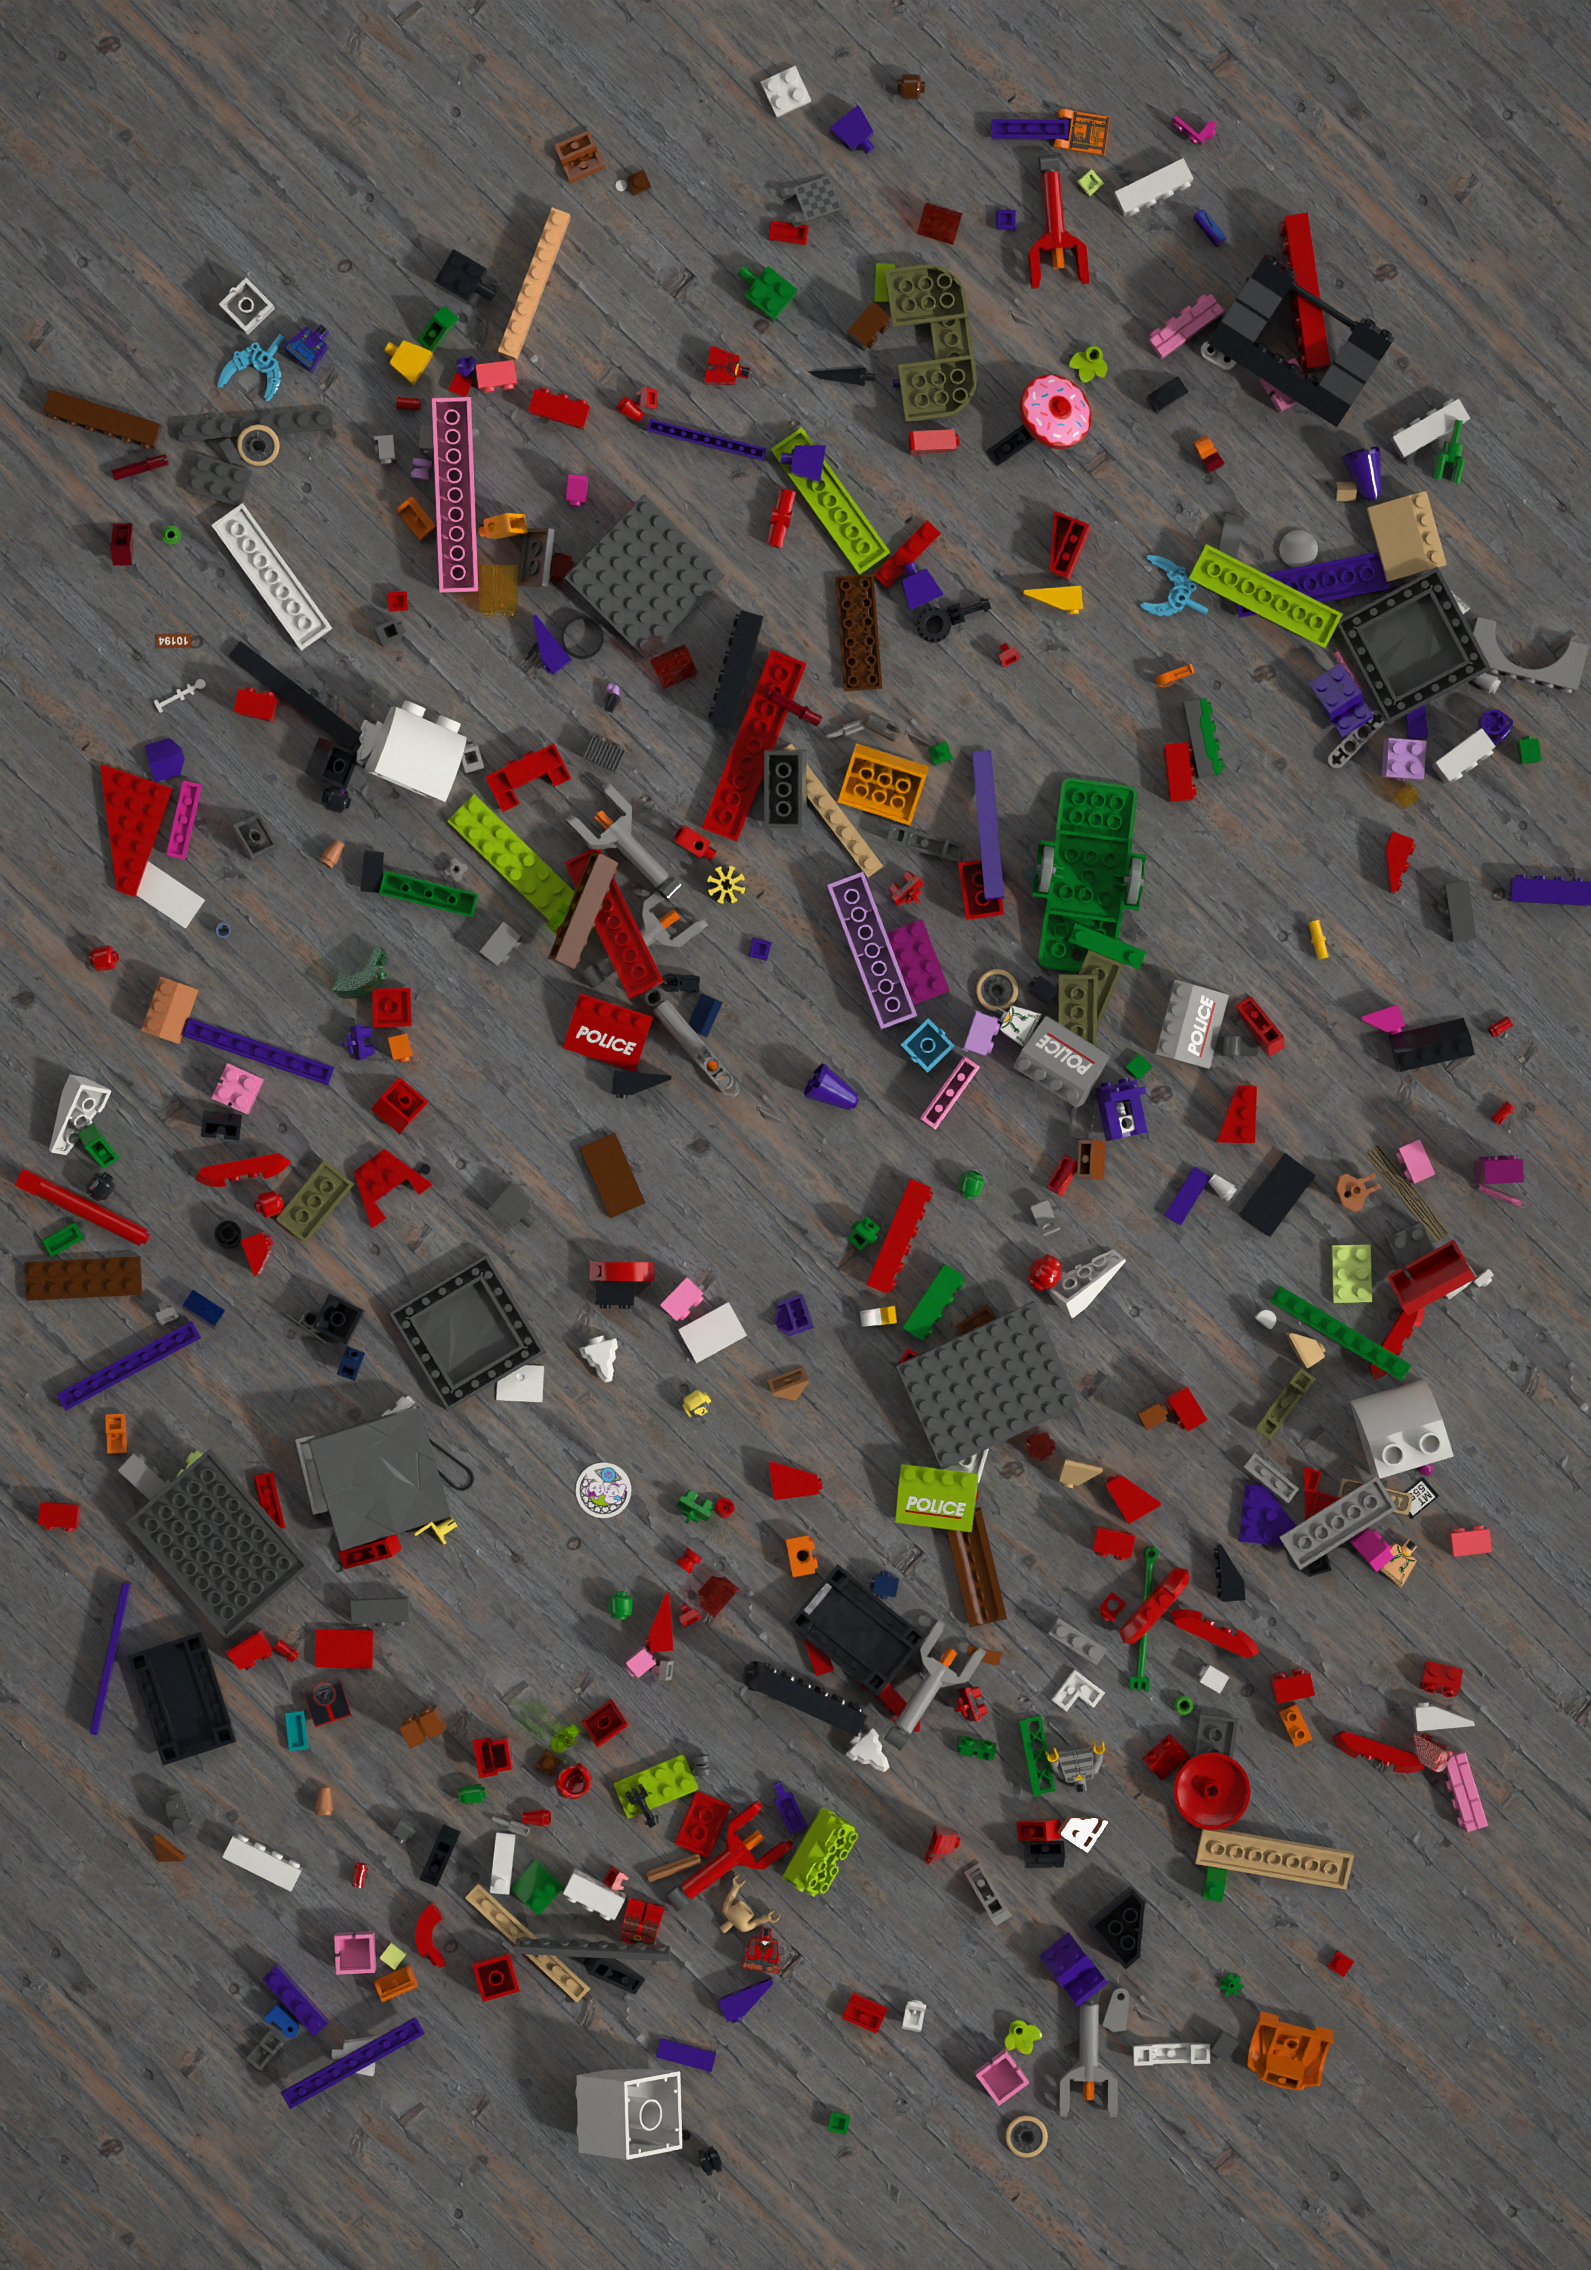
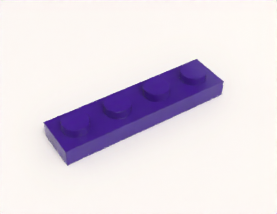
[991,119,1068,140]

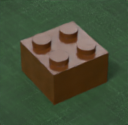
[847,301,890,351]

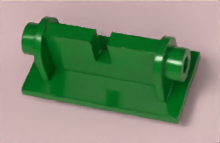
[956,1736,997,1761]

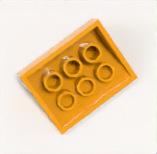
[838,743,929,825]

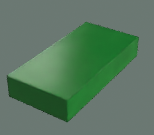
[41,1222,85,1257]

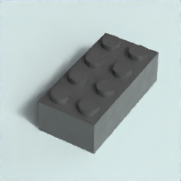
[764,749,807,828]

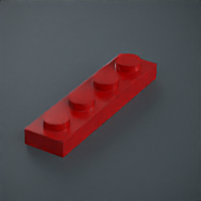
[874,520,941,589]

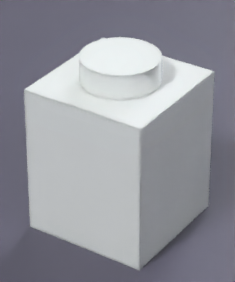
[1198,1664,1229,1694]

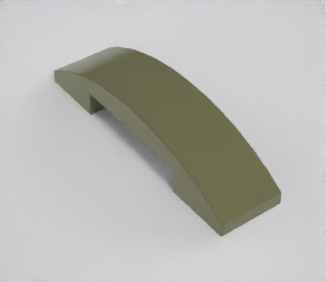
[1255,1367,1316,1441]

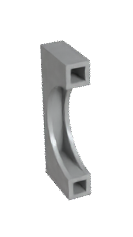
[1472,617,1589,694]

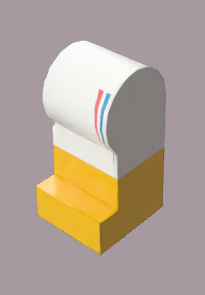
[860,1305,897,1327]

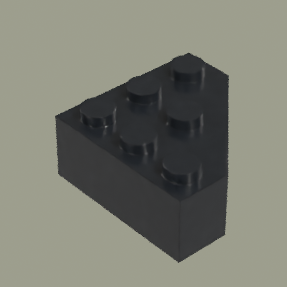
[1087,1886,1145,1970]

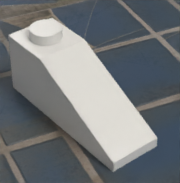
[1413,1702,1475,1731]
[490,1832,516,1895]

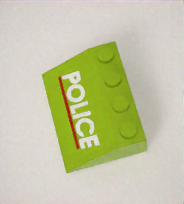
[895,1464,979,1532]

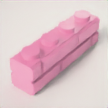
[1148,294,1225,360]
[919,1056,980,1130]
[1440,1751,1488,1832]

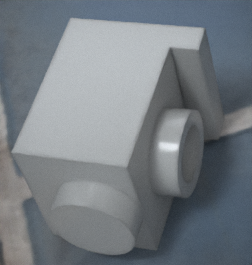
[374,435,396,464]
[462,744,485,774]

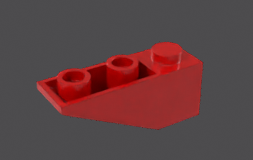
[1384,832,1416,894]

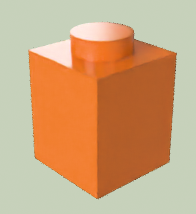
[388,1033,413,1063]

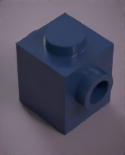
[337,1346,365,1381]
[870,1570,899,1599]

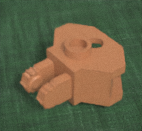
[1335,1173,1381,1212]

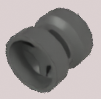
[691,1754,712,1776]

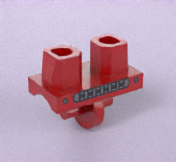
[888,871,924,907]
[954,1687,988,1722]

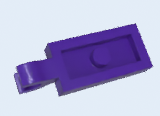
[774,1781,808,1835]

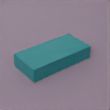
[285,1710,309,1751]

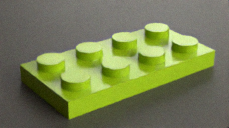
[613,1753,699,1819]

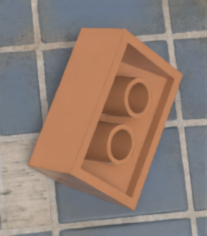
[141,976,199,1044]

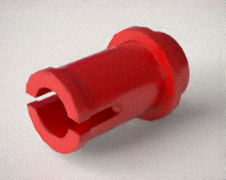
[396,397,421,412]
[1487,1016,1513,1038]
[1491,1101,1515,1125]
[274,1639,299,1663]
[351,1862,368,1888]

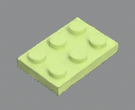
[1332,1244,1372,1303]

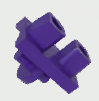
[342,1024,375,1061]

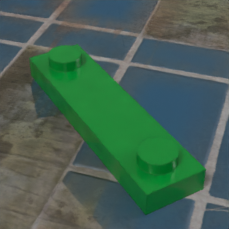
[1068,922,1146,970]

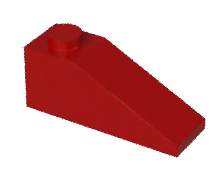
[1235,996,1284,1057]
[338,1534,402,1569]
[646,1592,674,1653]

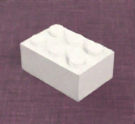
[1431,728,1496,784]
[563,1868,626,1921]

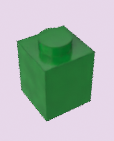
[1517,735,1541,765]

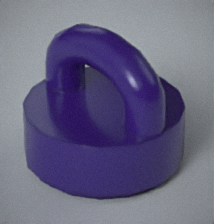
[456,356,476,377]

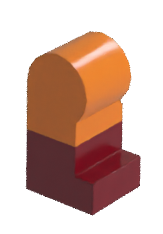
[1193,435,1225,474]

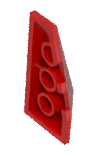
[924,1825,961,1865]

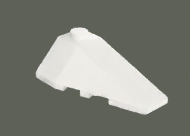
[49,1074,111,1155]
[1046,1249,1126,1318]

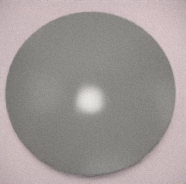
[1279,530,1318,568]

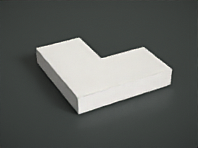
[1051,1669,1105,1712]

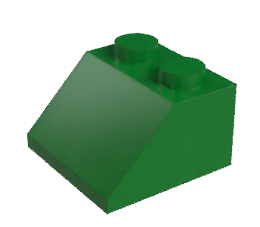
[510,1859,564,1916]

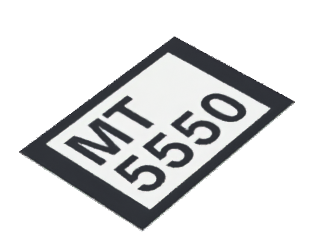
[1405,1477,1439,1519]

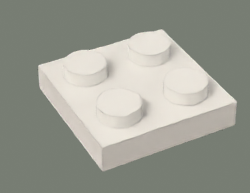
[761,66,811,118]

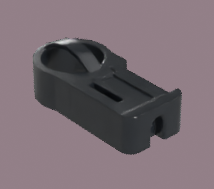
[660,973,700,993]

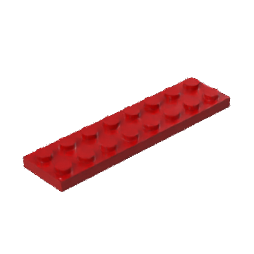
[564,849,664,999]

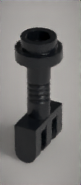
[947,597,991,626]
[625,1784,659,1828]

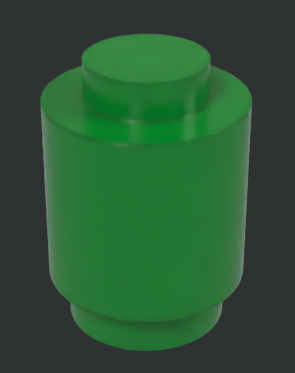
[458,1784,487,1805]

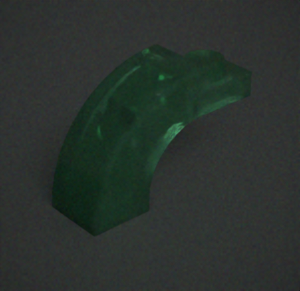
[332,946,389,999]

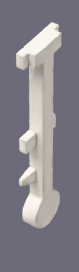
[154,679,206,713]

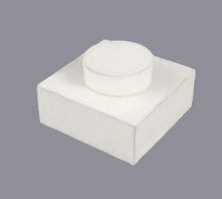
[1472,1269,1494,1287]

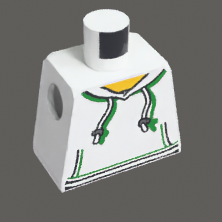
[993,1006,1041,1048]

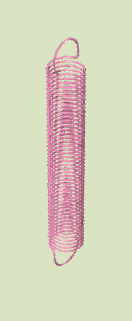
[1333,647,1364,696]
[1473,1184,1526,1208]

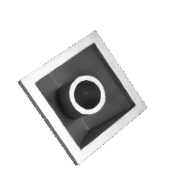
[231,814,278,862]

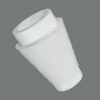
[1473,673,1501,694]
[1208,1174,1237,1201]

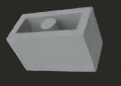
[480,922,522,966]

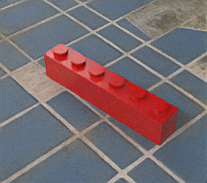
[866,1179,933,1294]

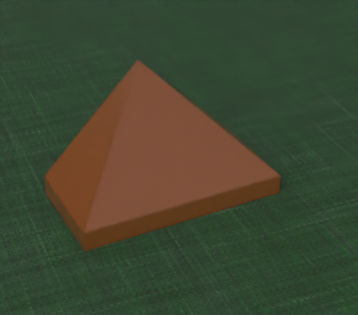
[153,1832,187,1862]

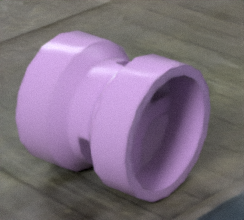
[410,458,432,481]

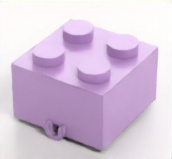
[1381,738,1427,781]
[961,1010,1000,1056]

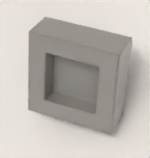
[155,1301,180,1325]
[651,1660,674,1681]

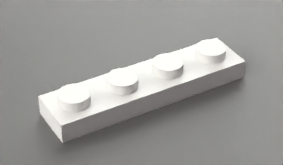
[296,1435,328,1515]

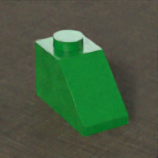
[417,306,459,352]
[78,1123,119,1169]
[1201,1866,1227,1903]

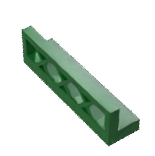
[1018,1715,1055,1797]

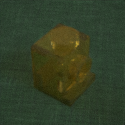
[1393,783,1420,809]

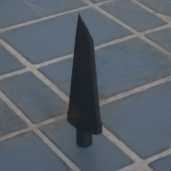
[808,367,875,386]

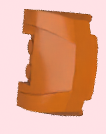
[1247,2011,1334,2090]

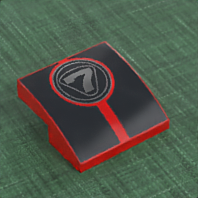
[303,1677,352,1728]

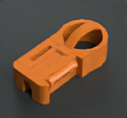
[1154,664,1195,688]

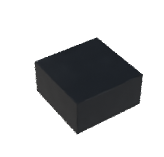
[1305,1553,1332,1577]

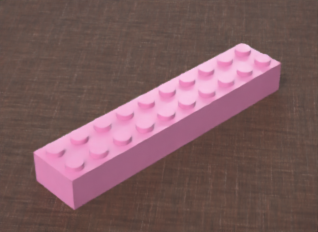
[432,397,479,593]

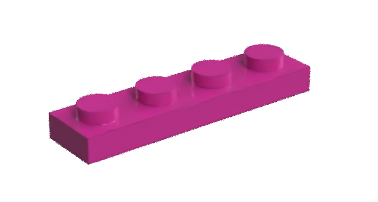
[166,780,202,860]

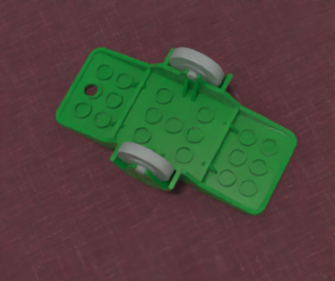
[1032,778,1147,972]

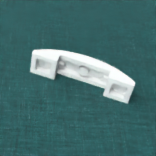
[1133,2043,1210,2066]

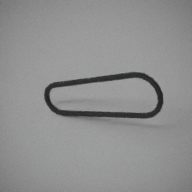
[429,1438,474,1491]

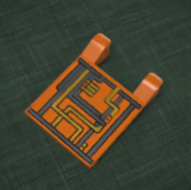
[1053,108,1110,156]

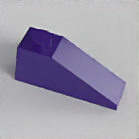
[533,614,572,675]
[718,1977,773,2023]

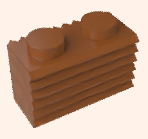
[1077,1140,1106,1180]
[1136,1402,1168,1430]

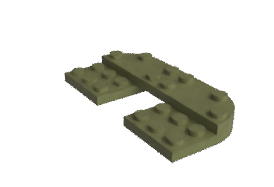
[885,264,977,423]

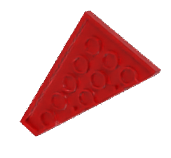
[100,764,173,898]

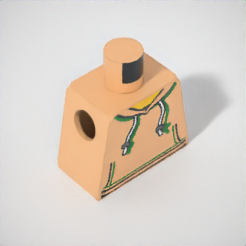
[1380,1539,1417,1587]

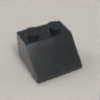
[305,737,357,789]
[312,1293,366,1345]

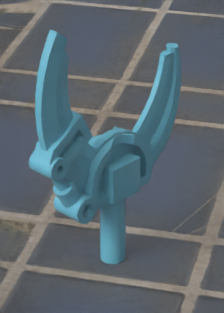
[218,333,285,402]
[1140,555,1209,617]

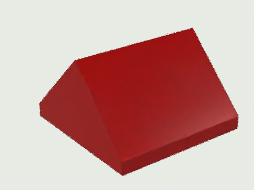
[581,1699,629,1748]

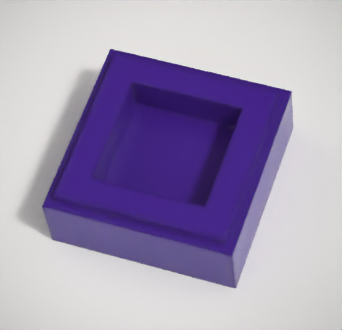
[996,210,1016,230]
[748,938,772,961]

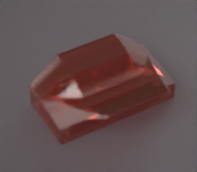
[698,1576,739,1618]

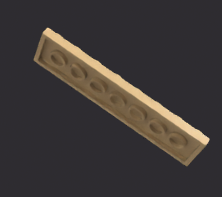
[1195,1829,1354,1890]

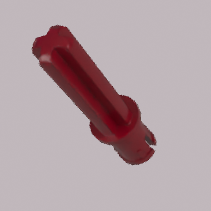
[112,453,169,480]
[769,691,822,727]

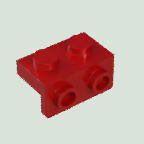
[1419,1661,1463,1697]
[1142,1734,1190,1781]

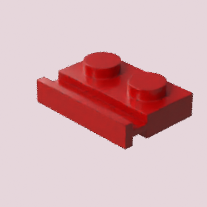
[842,1992,888,2034]

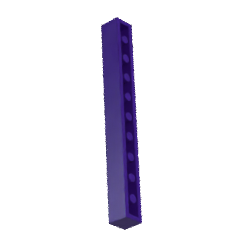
[647,419,766,461]

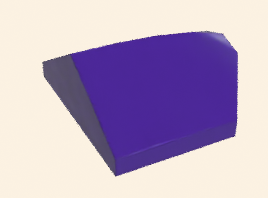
[145,738,185,782]
[775,1294,814,1336]

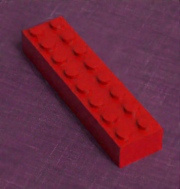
[1279,212,1331,373]

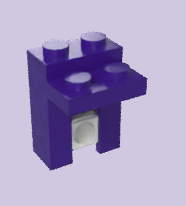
[1095,1078,1148,1141]

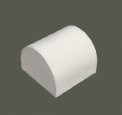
[1255,1310,1276,1329]

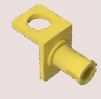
[413,1517,457,1545]

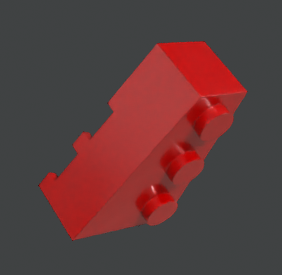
[1050,511,1091,581]
[1215,1085,1257,1144]

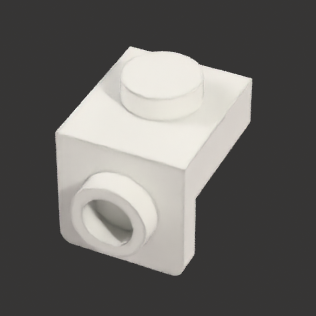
[902,2000,926,2032]

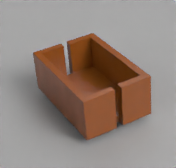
[399,1704,448,1749]

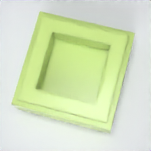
[1077,169,1104,197]
[380,1942,406,1970]

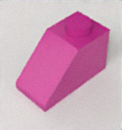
[566,474,589,507]
[1360,1005,1405,1035]

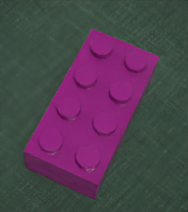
[886,919,950,1005]
[1474,1155,1524,1184]

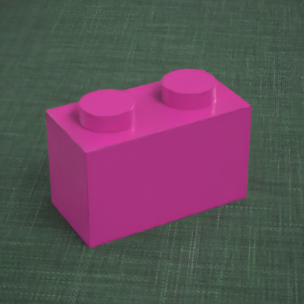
[1349,1528,1394,1572]

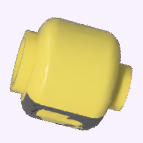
[682,1390,712,1418]

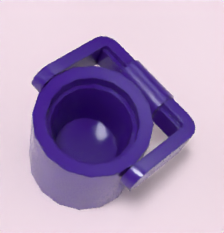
[1478,709,1514,745]

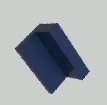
[688,994,723,1038]

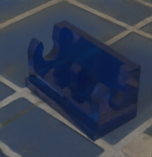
[182,1290,225,1329]

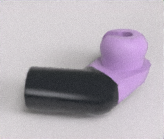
[604,683,619,713]

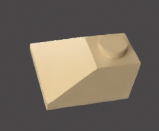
[1285,1332,1325,1369]
[1058,1458,1103,1488]

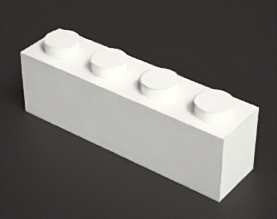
[1113,158,1194,216]
[1390,399,1470,459]
[222,1834,303,1892]

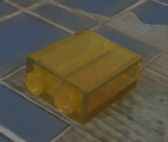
[479,565,518,616]

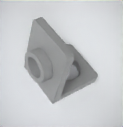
[1030,1199,1060,1236]

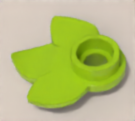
[1069,346,1107,383]
[1004,2020,1042,2055]

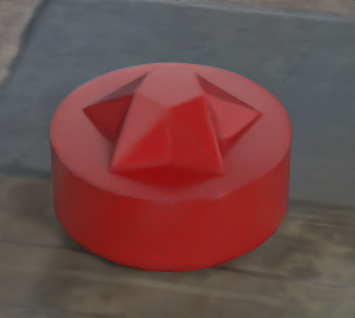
[714,1498,735,1518]

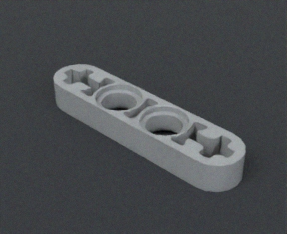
[1327,710,1385,769]

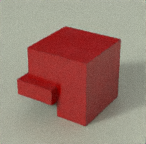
[472,1736,513,1778]

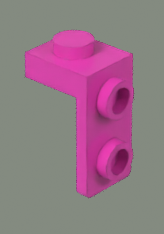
[1172,115,1217,146]

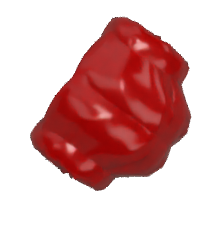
[1027,1254,1062,1291]
[554,1763,592,1800]

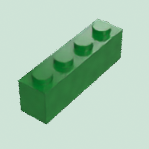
[902,1263,965,1340]

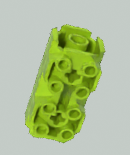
[781,1807,858,1897]

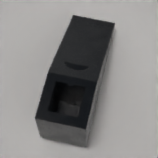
[1214,1543,1246,1602]

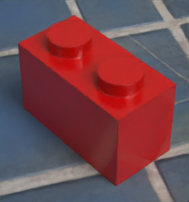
[38,1501,81,1532]

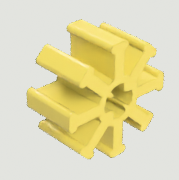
[707,866,745,904]

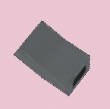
[219,438,241,464]

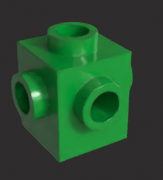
[847,1216,880,1251]

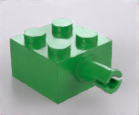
[737,265,798,323]

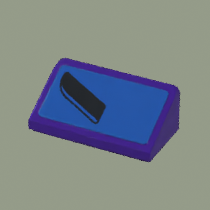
[1193,209,1227,247]

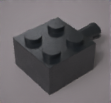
[434,249,497,305]

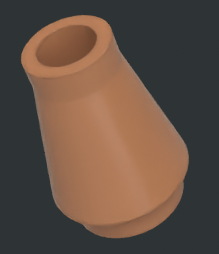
[319,839,345,869]
[314,1788,333,1816]

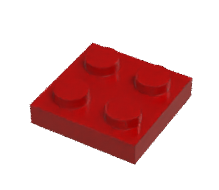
[372,988,412,1028]

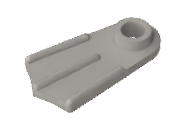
[1102,1988,1130,2033]

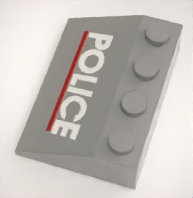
[1154,980,1229,1069]
[1013,1016,1110,1108]

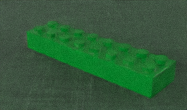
[379,871,479,918]

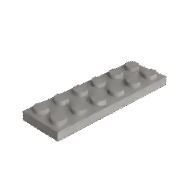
[1279,1477,1397,1570]

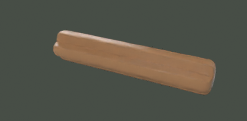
[646,1854,702,1882]

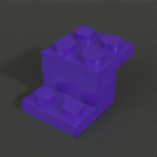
[1308,663,1374,738]
[1039,1932,1108,2007]

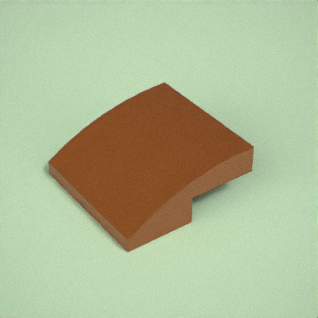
[554,130,605,183]

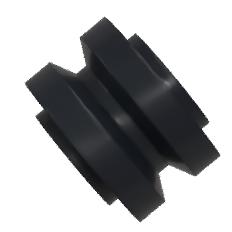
[214,1220,242,1249]
[698,2145,722,2176]

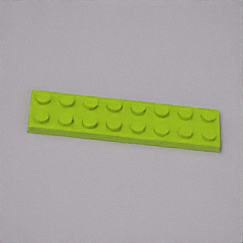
[770,427,891,575]
[1188,544,1343,649]
[448,794,575,928]

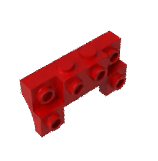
[485,743,572,812]

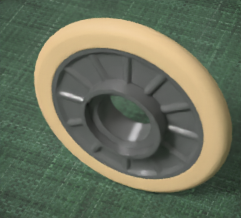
[237,424,279,466]
[976,969,1018,1011]
[1005,2116,1048,2158]

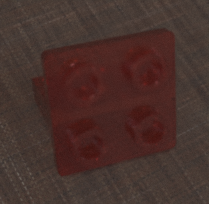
[917,203,963,245]
[650,644,698,689]

